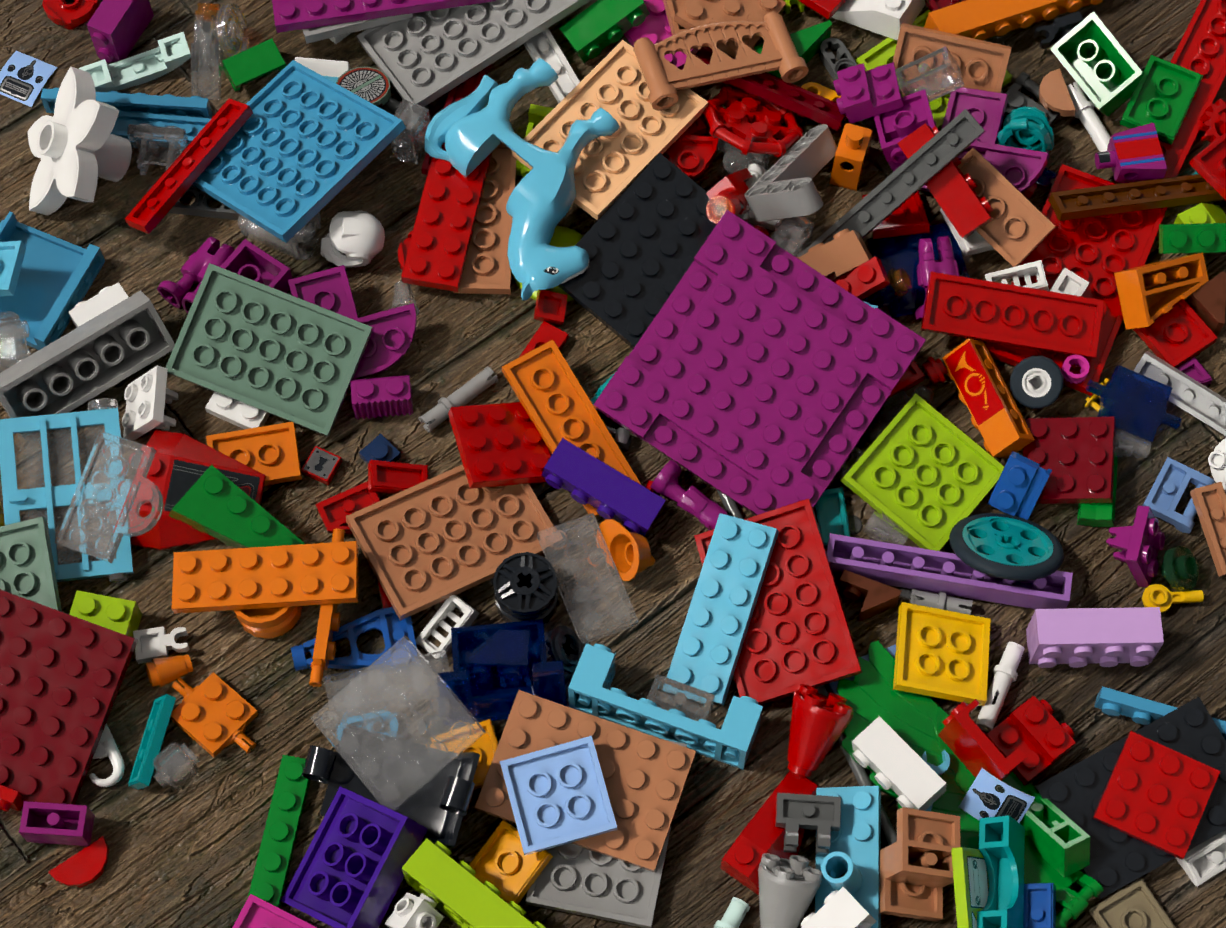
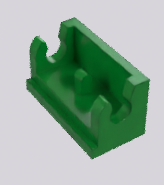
[222,38,286,92]

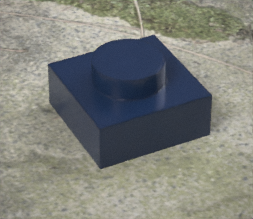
[359,433,401,465]

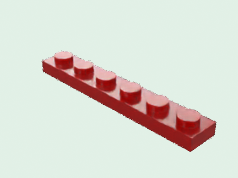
[125,98,253,234]

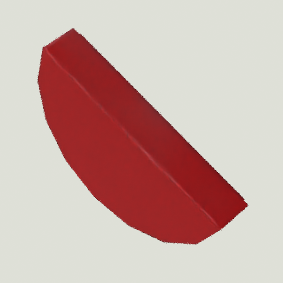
[48,836,109,887]

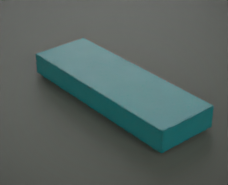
[128,694,176,790]

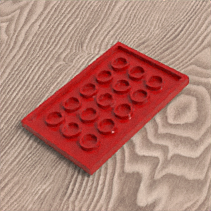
[694,498,863,705]

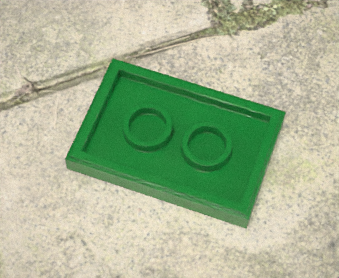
[1120,55,1203,145]

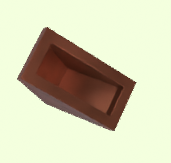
[1187,272,1226,336]

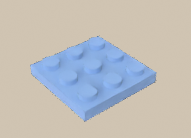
[500,736,618,856]

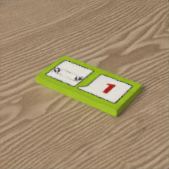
[951,847,989,928]

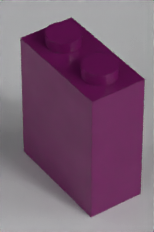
[87,0,154,63]

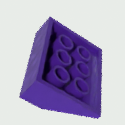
[281,786,428,928]

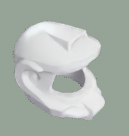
[321,210,385,268]

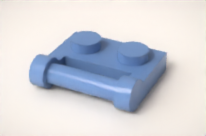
[1143,457,1215,533]

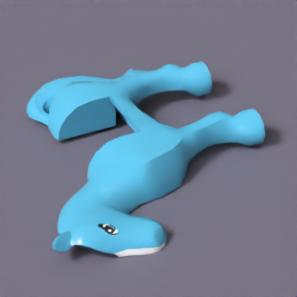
[425,58,619,301]

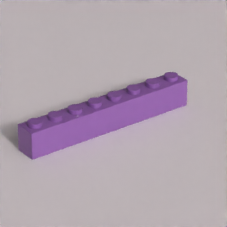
[826,533,1073,609]

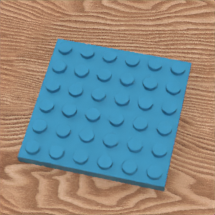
[192,60,406,243]

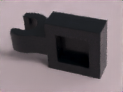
[1034,11,1084,49]

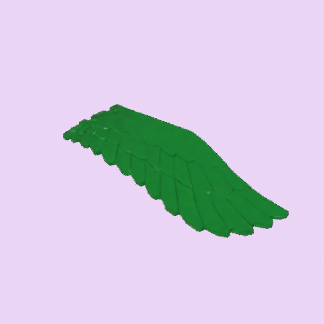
[836,641,1104,928]

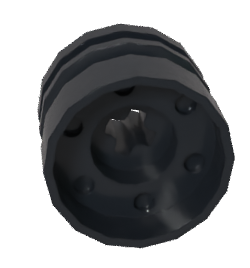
[493,552,559,630]

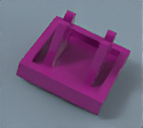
[1106,505,1165,587]

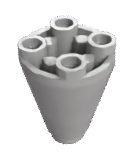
[758,853,823,928]

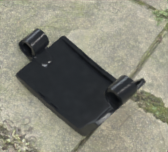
[301,725,480,848]

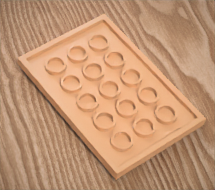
[512,40,708,220]

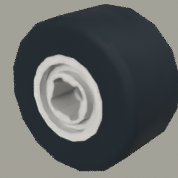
[1010,356,1064,409]

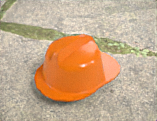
[596,519,655,581]

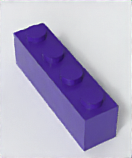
[542,438,666,536]

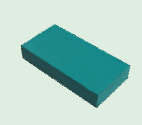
[814,487,850,549]

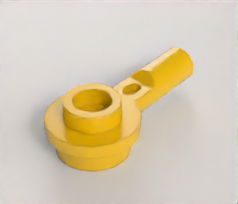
[1142,584,1204,613]

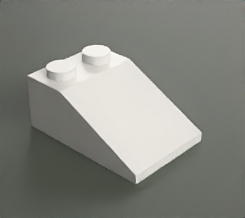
[832,0,926,41]

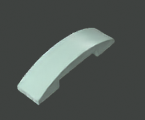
[79,32,192,92]

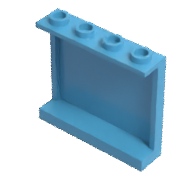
[0,211,105,350]

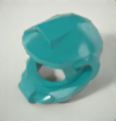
[997,106,1054,152]

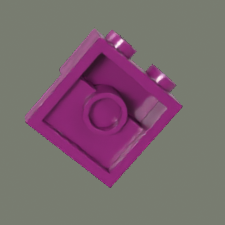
[833,62,904,124]
[874,89,937,163]

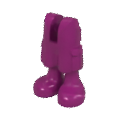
[157,236,235,313]
[915,236,960,320]
[651,460,728,530]

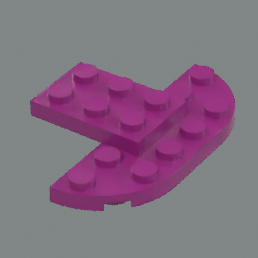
[888,86,1049,193]
[288,265,417,380]

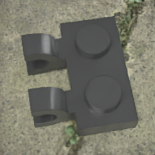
[775,793,841,855]

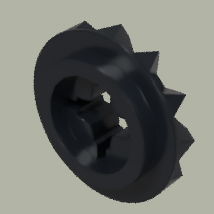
[545,625,583,674]

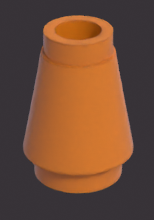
[145,654,193,688]

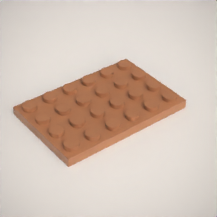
[346,464,562,621]
[475,690,696,872]

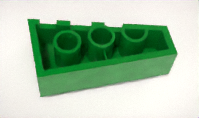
[169,464,305,548]

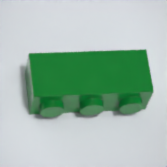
[560,0,650,63]

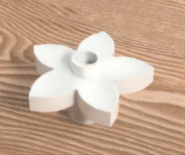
[27,66,132,216]

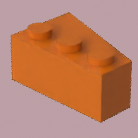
[1114,252,1209,329]

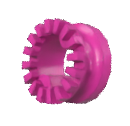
[1061,355,1090,384]

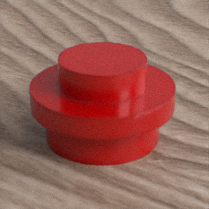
[922,356,948,384]

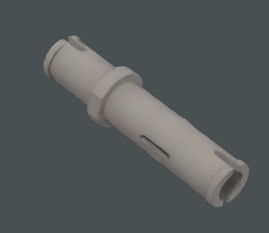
[419,366,498,433]

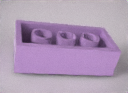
[1026,607,1164,668]

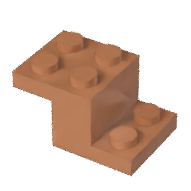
[879,807,961,922]

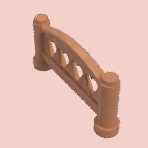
[633,11,809,110]

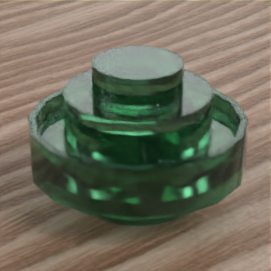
[1161,546,1199,591]

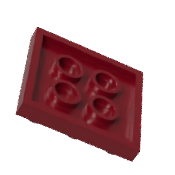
[1023,416,1116,504]

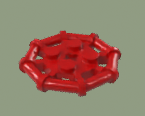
[703,86,804,157]

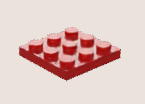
[448,402,551,489]
[1092,731,1220,860]

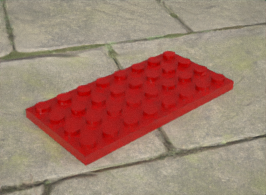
[986,164,1167,396]

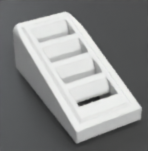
[985,260,1049,291]
[415,595,480,660]

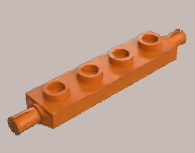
[309,529,345,687]

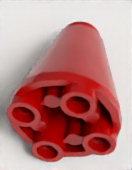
[787,684,853,777]

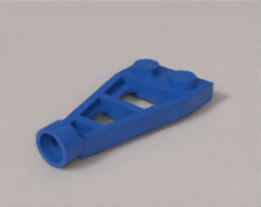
[291,607,420,671]

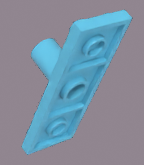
[815,786,881,928]

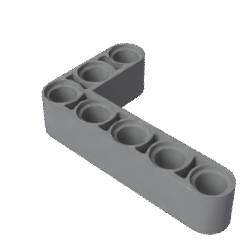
[744,124,837,221]

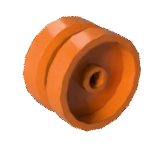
[233,606,303,639]

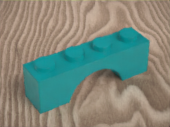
[977,815,1025,928]

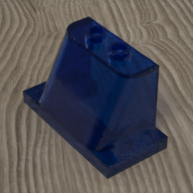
[438,619,567,726]

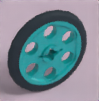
[949,513,1064,581]

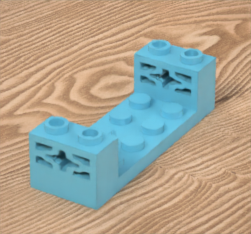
[568,643,763,770]

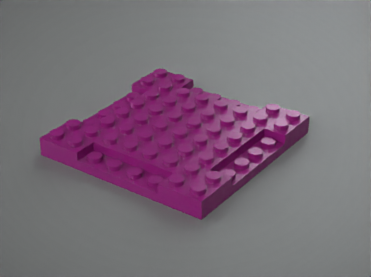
[593,210,926,516]

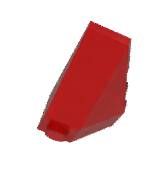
[720,771,818,895]

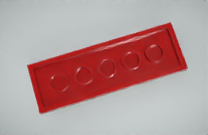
[401,142,493,292]
[921,271,1104,359]

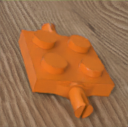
[170,672,258,758]

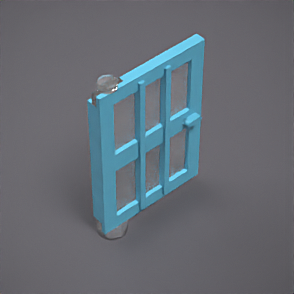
[0,398,134,583]

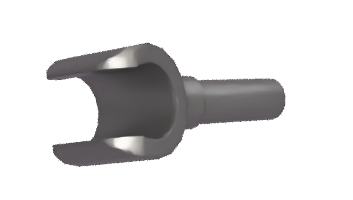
[605,425,632,450]

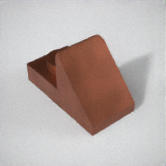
[838,569,902,622]

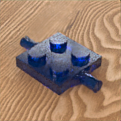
[1085,365,1182,443]

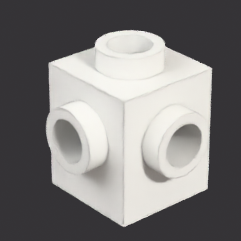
[385,892,444,928]

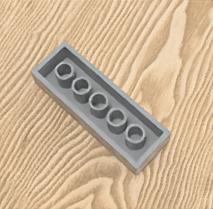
[0,290,175,439]

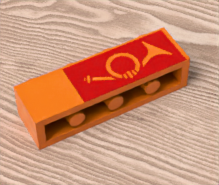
[942,338,1035,459]

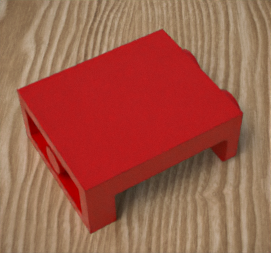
[938,699,1028,781]

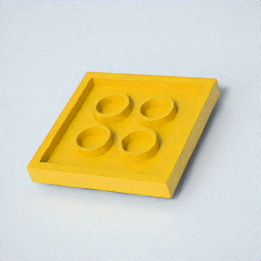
[893,602,991,706]

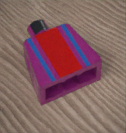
[1095,123,1167,183]

